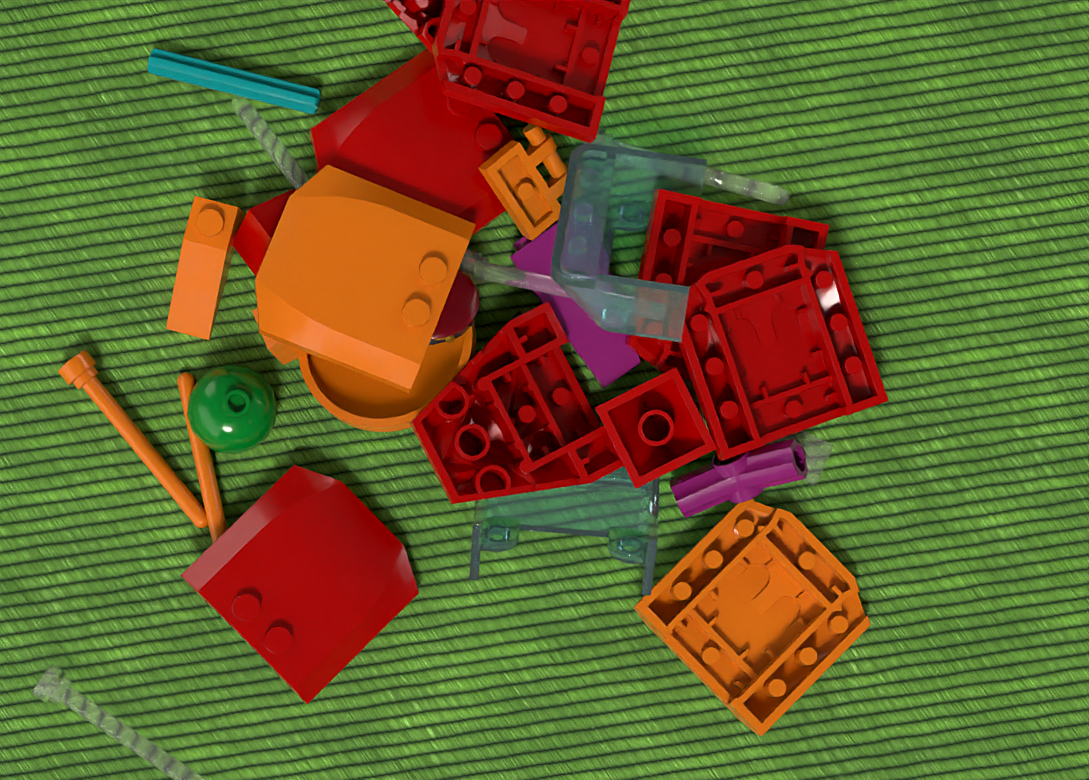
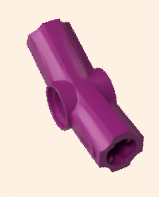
[669,439,808,518]

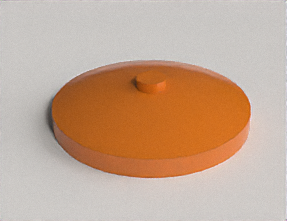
[299,321,476,432]

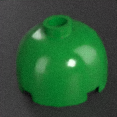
[187,364,277,455]

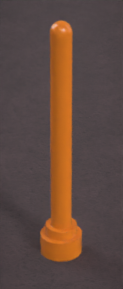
[58,349,208,528]
[177,372,228,544]

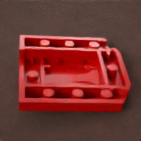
[432,0,631,144]
[309,48,515,237]
[625,189,829,380]
[667,244,889,460]
[180,465,419,704]

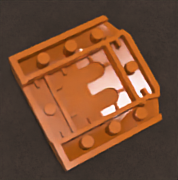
[254,165,476,393]
[633,499,871,736]

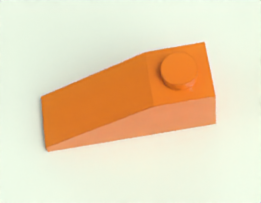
[166,196,245,340]

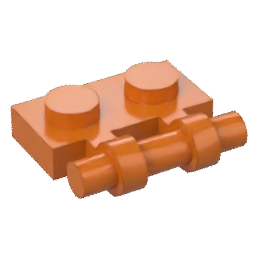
[478,124,583,241]

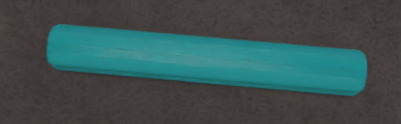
[147,48,321,114]

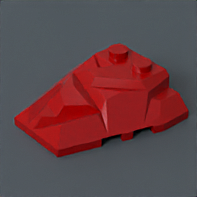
[410,301,624,504]

